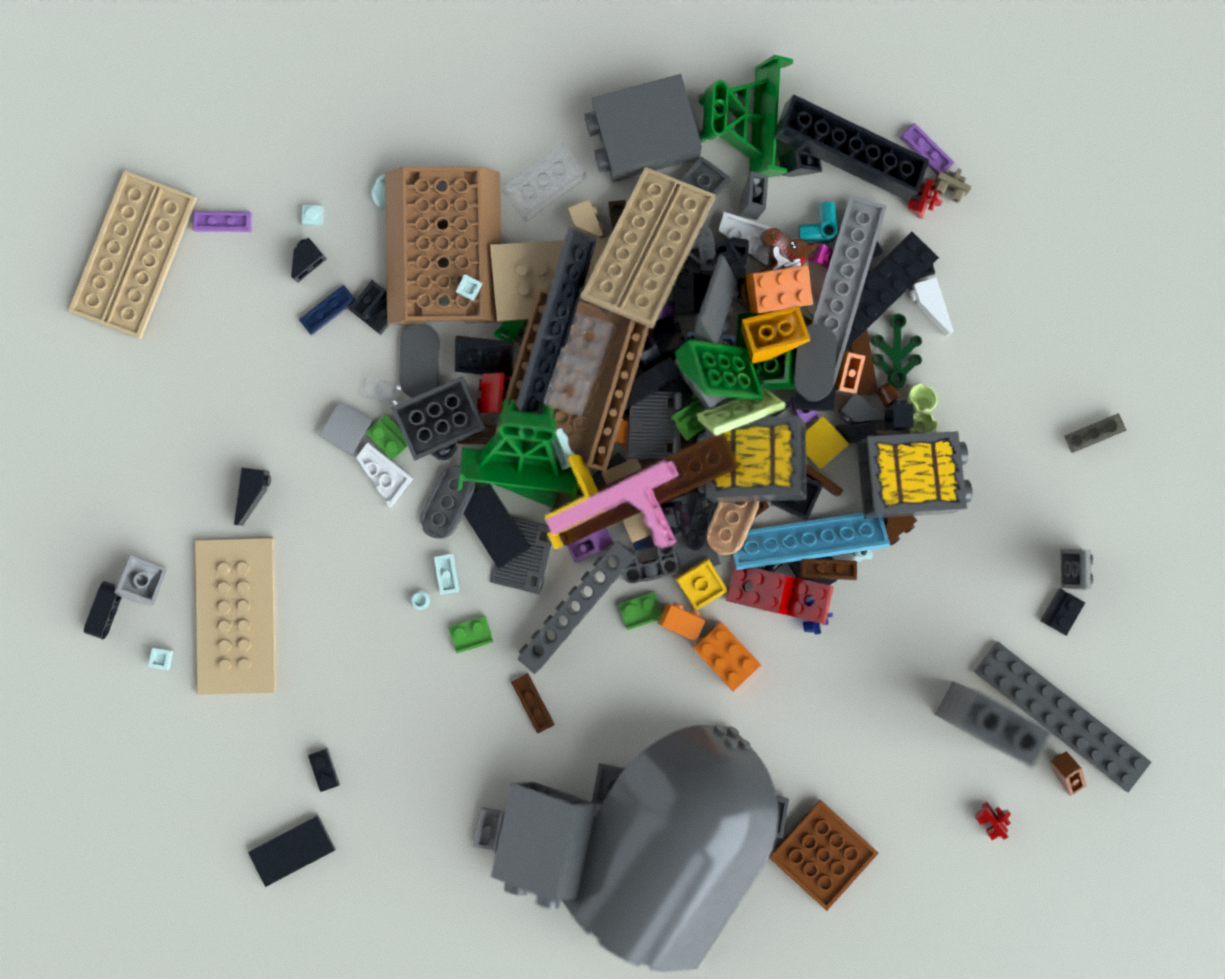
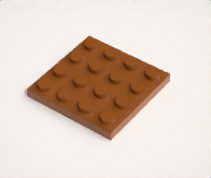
[769,799,879,911]

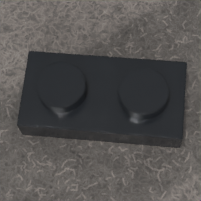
[835,420,877,444]
[308,748,340,792]

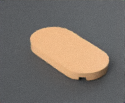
[706,501,760,555]

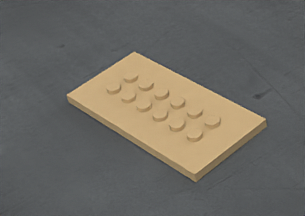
[581,167,716,328]
[68,170,197,339]
[490,237,610,322]
[195,538,277,695]

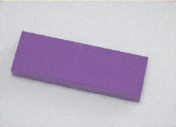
[900,123,955,175]
[193,211,252,232]

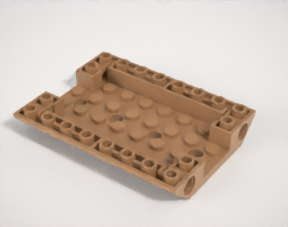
[385,167,503,325]

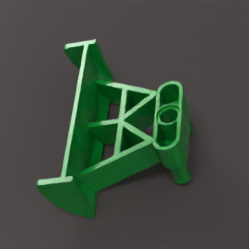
[698,54,793,177]
[458,399,578,503]

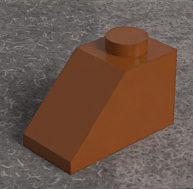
[1050,751,1086,796]

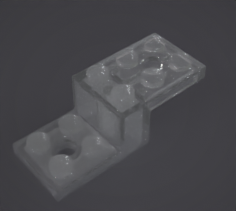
[544,312,614,416]

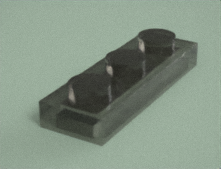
[1064,413,1127,453]

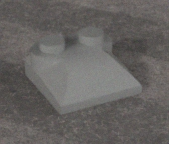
[114,555,167,606]

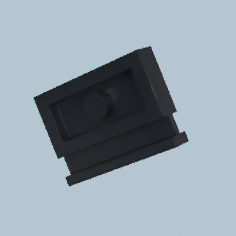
[1040,588,1086,636]

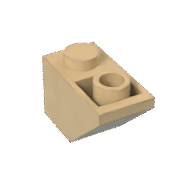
[568,200,605,238]

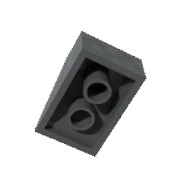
[1061,550,1093,590]

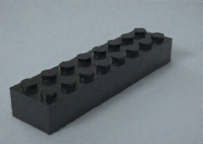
[773,94,929,201]

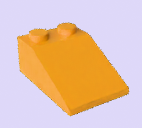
[741,306,810,364]

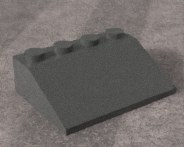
[694,255,739,344]
[391,376,486,461]

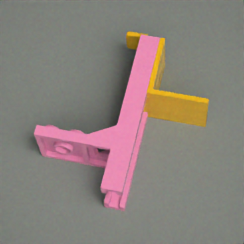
[544,455,679,549]

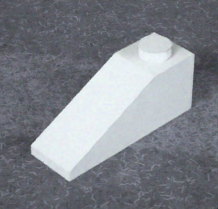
[909,277,954,336]

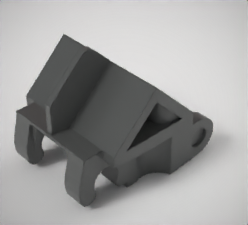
[683,227,716,276]

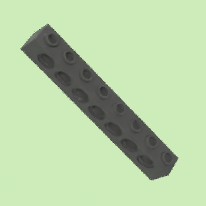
[517,541,637,674]

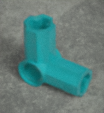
[799,201,838,243]

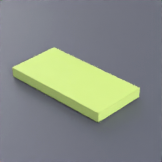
[697,389,785,435]

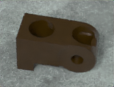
[608,200,626,232]

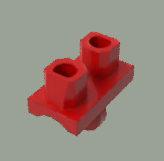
[908,179,942,219]
[975,802,1011,840]

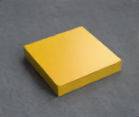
[806,415,850,470]
[675,558,728,611]

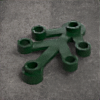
[871,313,922,388]

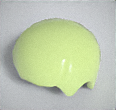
[908,383,937,414]
[908,412,939,434]

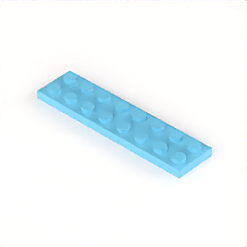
[733,513,890,570]

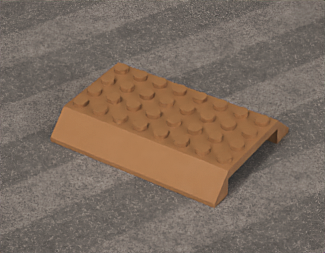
[495,288,650,472]

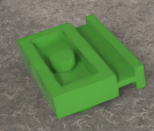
[671,399,706,441]
[366,414,408,461]
[618,592,662,630]
[448,615,494,654]

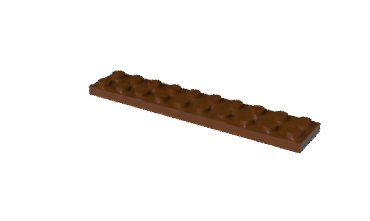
[550,432,740,546]

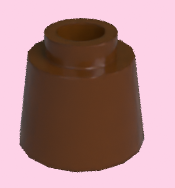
[878,383,902,407]

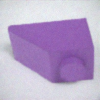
[567,528,612,562]

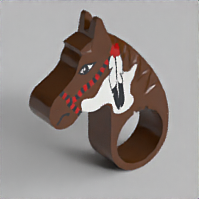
[737,228,818,311]

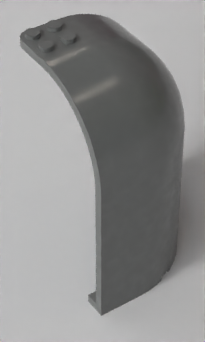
[562,725,778,972]

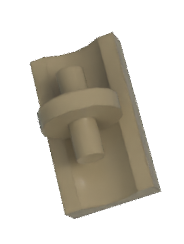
[933,168,972,203]

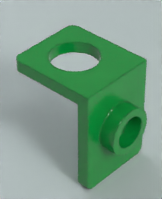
[493,320,526,341]

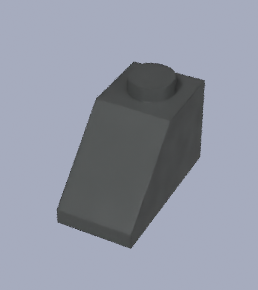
[739,171,768,220]
[838,393,885,424]

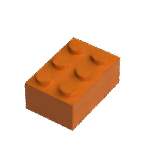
[745,265,813,313]
[692,621,761,691]

